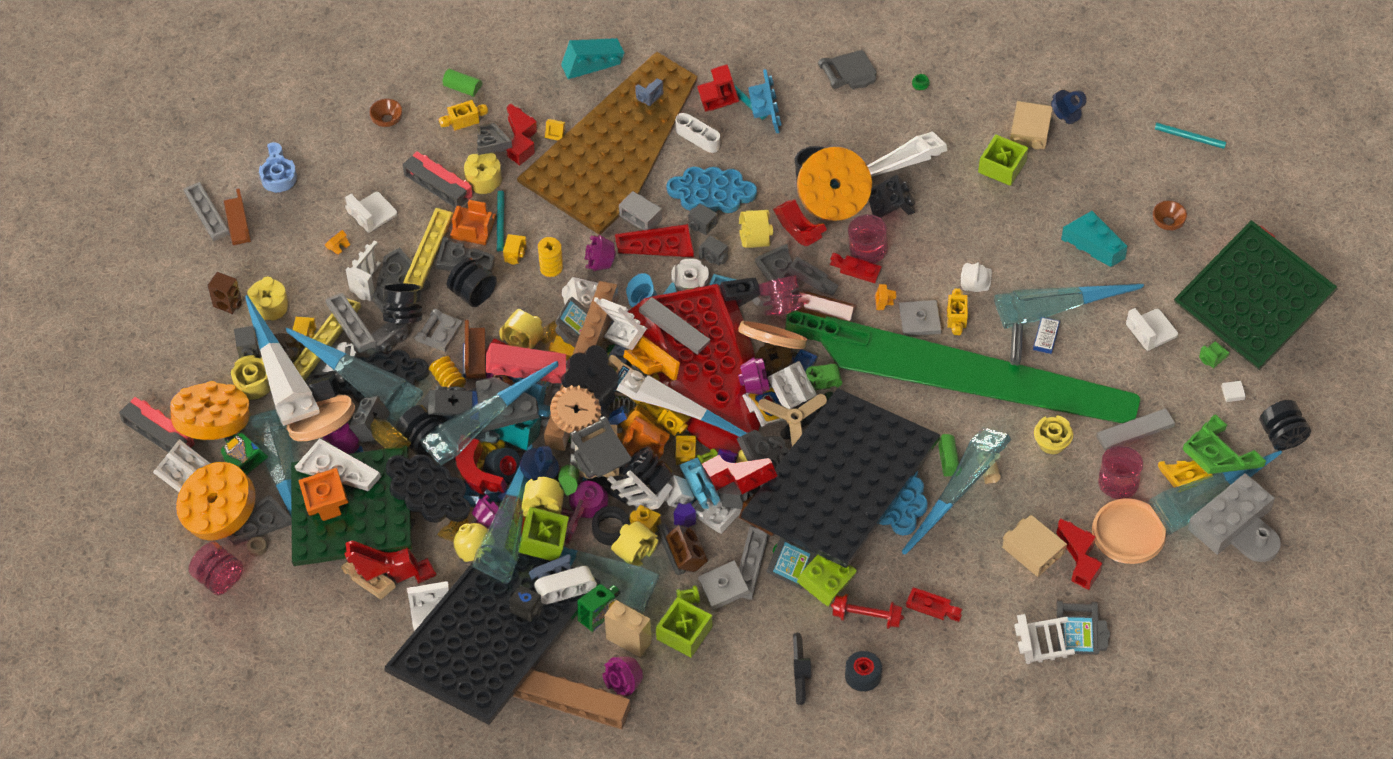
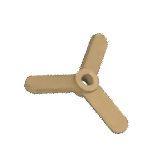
[758,394,827,447]

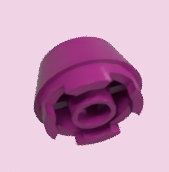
[585,235,616,272]
[738,357,770,395]
[322,422,359,454]
[569,480,608,518]
[472,494,511,534]
[602,656,643,696]

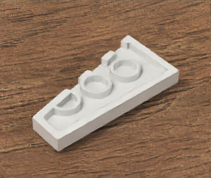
[295,438,381,491]

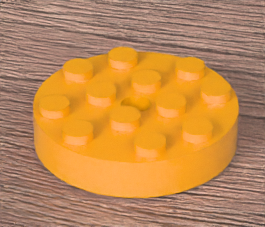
[797,147,872,221]
[170,381,250,440]
[176,462,256,541]

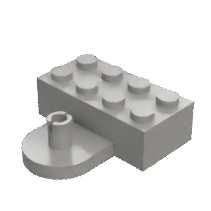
[1188,473,1281,562]

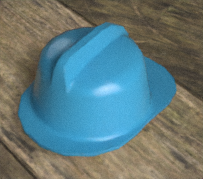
[626,273,658,307]

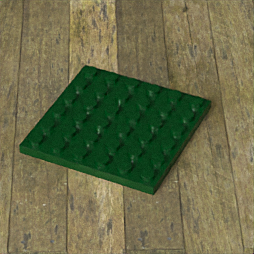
[1174,220,1338,370]
[291,445,412,566]

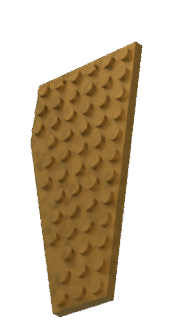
[517,52,697,235]

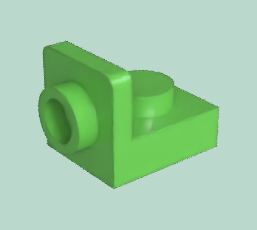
[1199,341,1230,368]

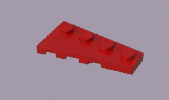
[615,224,694,257]

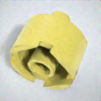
[464,153,502,194]
[739,210,773,248]
[247,277,288,321]
[499,309,544,349]
[231,355,271,400]
[522,477,564,517]
[611,521,658,568]

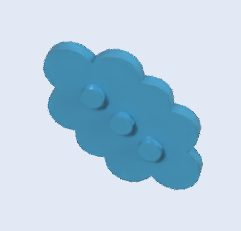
[666,167,757,213]
[879,471,928,536]

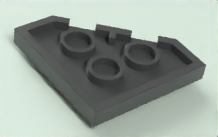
[373,247,431,313]
[476,377,540,432]
[737,430,790,487]

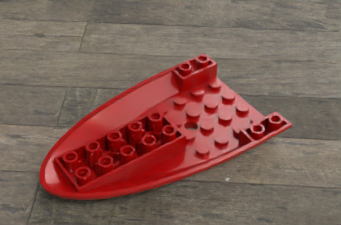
[628,284,760,454]

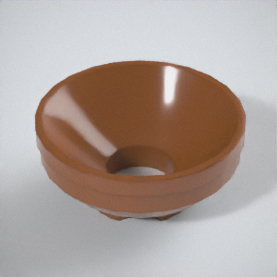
[369,99,402,127]
[1153,201,1187,230]

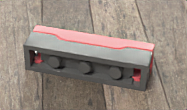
[402,152,473,208]
[119,397,195,453]

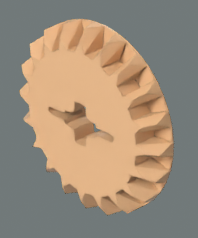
[550,385,601,433]

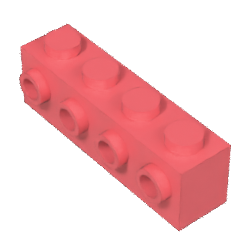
[486,343,566,384]

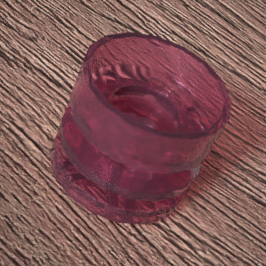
[848,214,888,263]
[758,275,804,316]
[1098,446,1143,499]
[188,541,243,595]

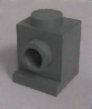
[699,236,729,266]

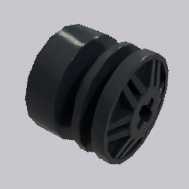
[446,258,497,307]
[383,283,422,324]
[1259,400,1311,451]
[395,405,447,456]
[620,446,673,495]

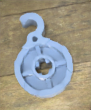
[259,142,297,192]

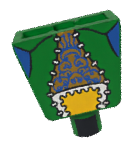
[221,433,268,475]
[578,584,620,632]

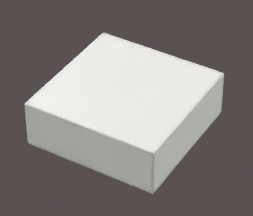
[1221,381,1246,402]

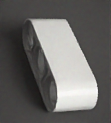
[676,113,720,153]
[534,566,597,604]

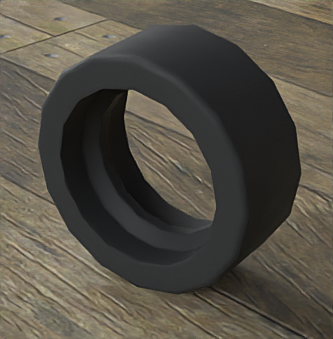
[592,506,630,545]

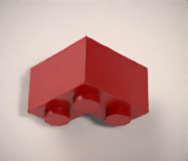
[697,64,739,112]

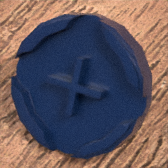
[1051,90,1087,124]
[520,446,559,481]

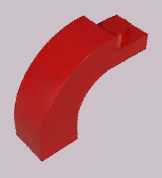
[773,199,827,246]
[455,435,507,495]

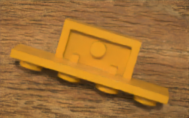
[623,335,680,380]

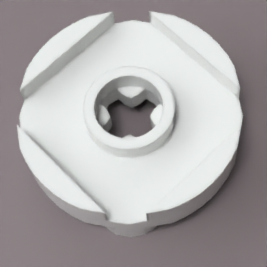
[671,259,709,291]

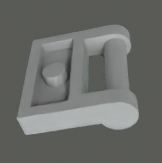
[415,309,463,352]

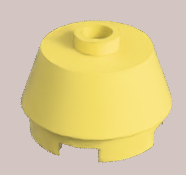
[1034,415,1073,454]

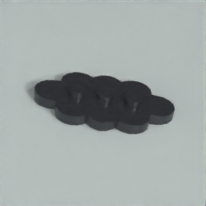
[561,345,618,418]
[338,350,429,403]
[385,455,470,523]

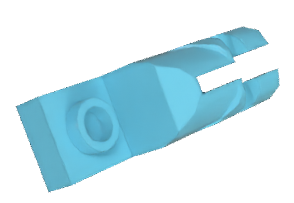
[680,457,720,509]

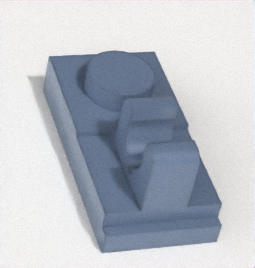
[529,554,571,580]

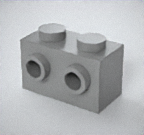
[619,191,662,230]

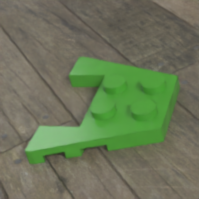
[1183,414,1266,474]

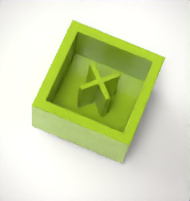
[978,134,1028,186]
[518,507,569,561]
[797,555,857,606]
[656,597,712,658]

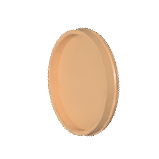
[738,321,807,349]
[287,395,355,441]
[1092,498,1166,564]

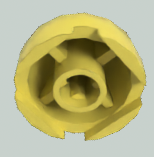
[454,523,495,562]

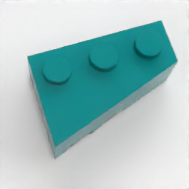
[561,38,624,79]
[1061,211,1128,267]
[479,415,542,450]

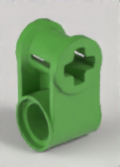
[805,364,842,390]

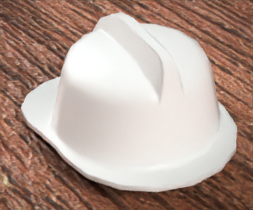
[961,262,992,292]

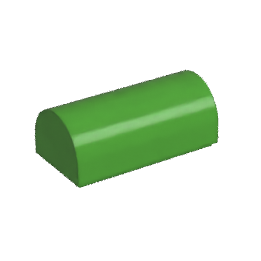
[443,69,482,97]
[938,434,961,477]
[558,464,579,496]

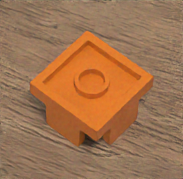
[450,200,496,245]
[619,416,670,459]
[299,468,349,521]

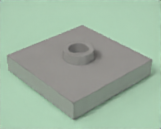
[899,300,941,336]
[698,560,750,610]

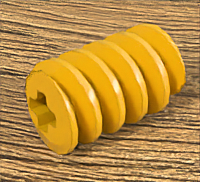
[538,237,563,277]
[429,356,466,388]

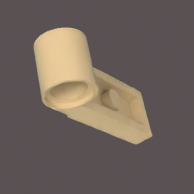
[341,561,396,599]

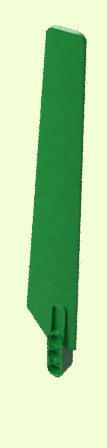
[785,310,1140,424]

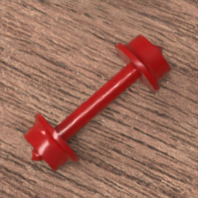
[831,594,904,629]

